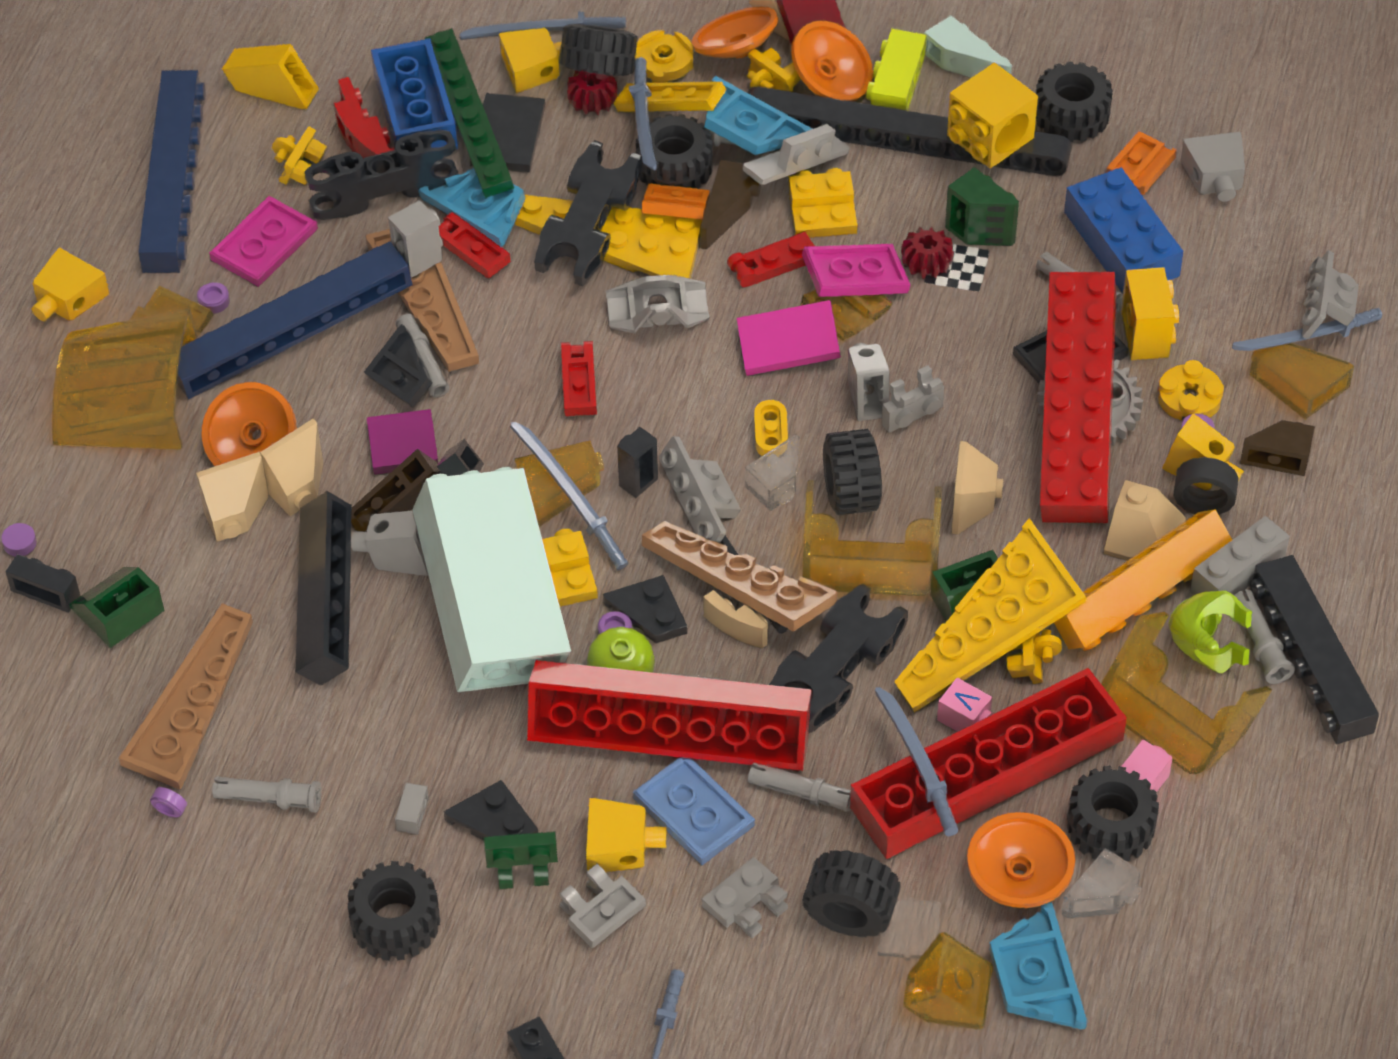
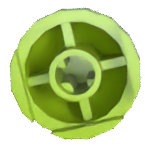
[587,626,655,672]

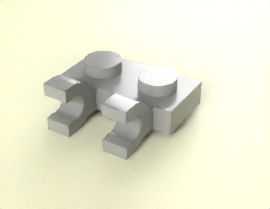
[882,365,944,433]
[702,857,788,938]
[560,864,646,949]

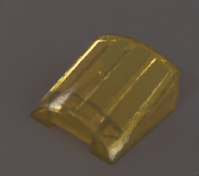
[52,308,198,449]

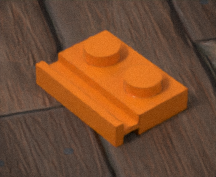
[1106,131,1177,195]
[642,184,710,220]

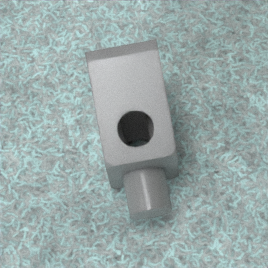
[1180,132,1245,202]
[848,343,889,421]
[351,511,428,576]

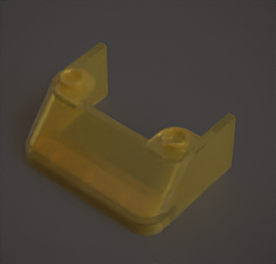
[802,480,942,596]
[1101,612,1272,774]

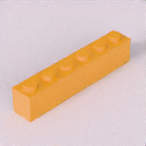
[1054,509,1232,651]

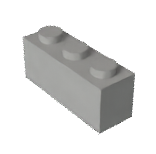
[1190,516,1290,595]

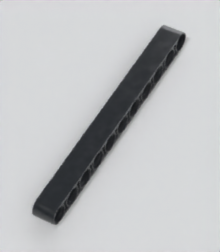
[747,87,1072,176]

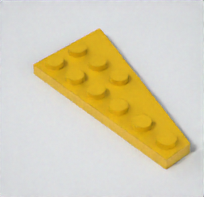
[515,195,703,279]
[894,518,1087,713]

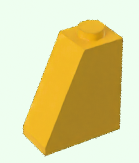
[222,44,319,109]

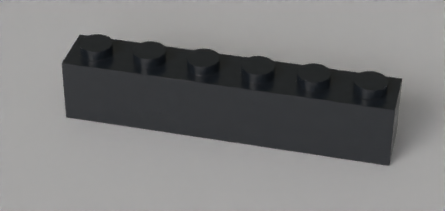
[295,491,352,685]
[1250,555,1379,744]

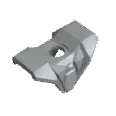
[606,275,710,333]

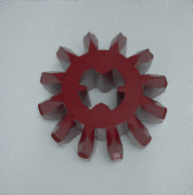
[567,70,617,115]
[901,226,954,279]

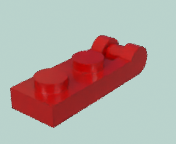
[438,212,511,279]
[727,232,815,287]
[561,341,597,416]

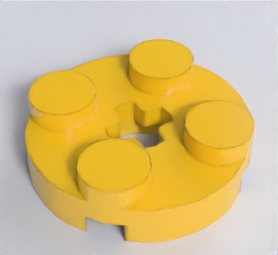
[635,30,694,83]
[1158,360,1224,420]

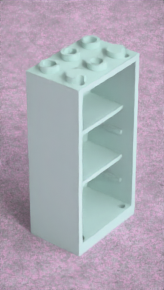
[412,467,571,692]

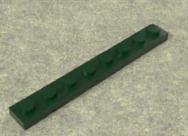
[424,28,514,198]

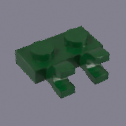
[484,831,558,889]

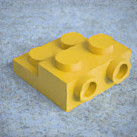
[789,168,858,238]
[542,528,598,607]

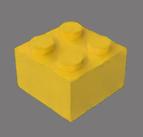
[1121,267,1179,360]

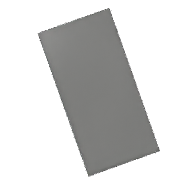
[395,783,429,834]

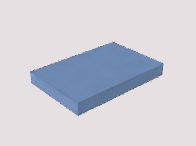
[633,757,755,865]

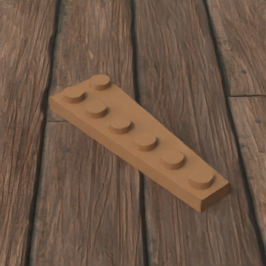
[365,229,479,372]
[642,521,838,632]
[119,603,253,790]

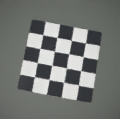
[924,244,990,292]

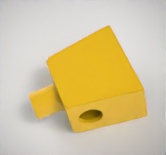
[499,28,562,93]
[31,247,109,321]
[1162,414,1244,490]
[586,798,667,872]

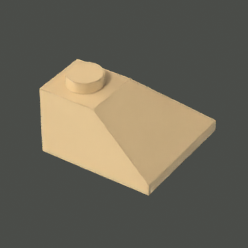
[260,419,323,517]
[951,441,1003,534]
[196,452,269,542]
[1104,480,1186,561]

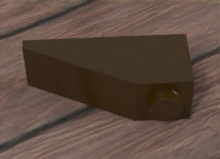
[700,160,761,249]
[351,449,440,532]

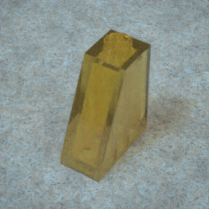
[1249,343,1354,420]
[514,440,604,527]

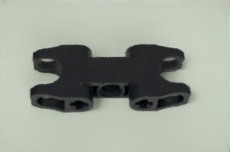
[304,130,459,220]
[534,140,642,286]
[769,584,908,733]

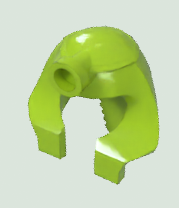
[1168,591,1252,673]

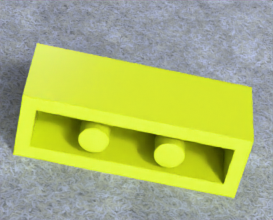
[866,29,927,111]

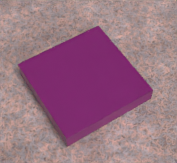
[367,409,439,475]

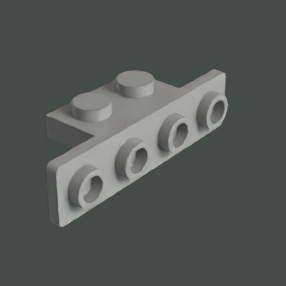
[743,124,849,184]
[1301,250,1359,340]
[659,436,741,543]

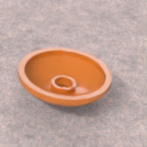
[692,6,778,59]
[791,21,873,102]
[201,382,297,466]
[967,812,1075,908]

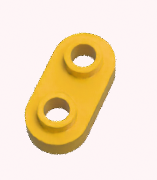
[754,400,788,459]

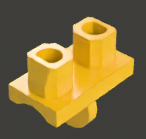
[747,48,801,92]
[272,126,327,185]
[1007,629,1062,684]

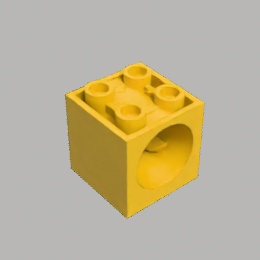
[947,62,1038,169]

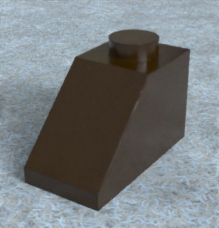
[1240,420,1315,476]

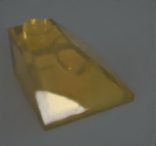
[903,932,993,1029]

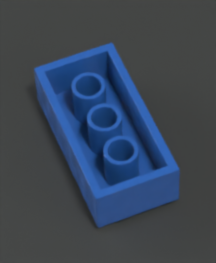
[371,39,458,149]
[1064,167,1184,294]

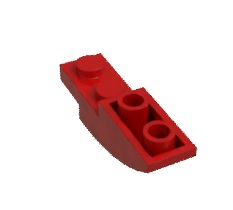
[334,77,395,158]

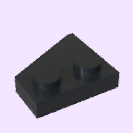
[364,324,433,408]
[603,575,688,643]
[444,780,539,840]

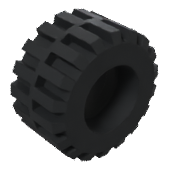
[559,24,638,76]
[1036,62,1113,142]
[636,114,713,189]
[823,429,882,515]
[1067,766,1159,863]
[802,850,901,937]
[347,861,440,961]

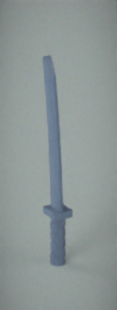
[459,12,626,40]
[629,57,657,171]
[1232,308,1382,351]
[510,422,629,570]
[875,687,958,836]
[652,969,685,1059]

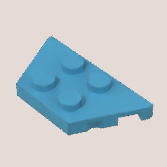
[704,76,812,155]
[418,168,526,247]
[989,901,1087,1029]

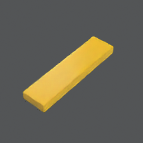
[614,82,726,112]

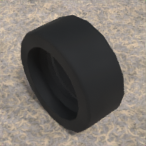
[1173,457,1239,515]

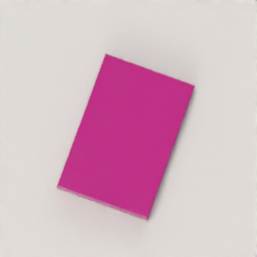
[209,196,318,287]
[802,244,910,297]
[737,300,841,376]

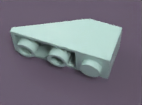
[924,16,1012,78]

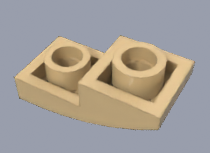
[703,590,768,648]

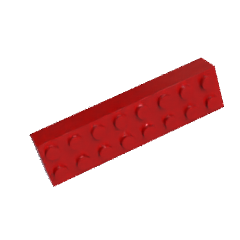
[1040,272,1116,523]
[527,660,812,771]
[850,668,1127,859]

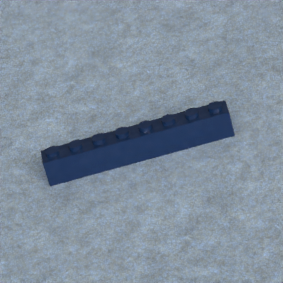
[138,70,206,273]
[165,241,413,400]

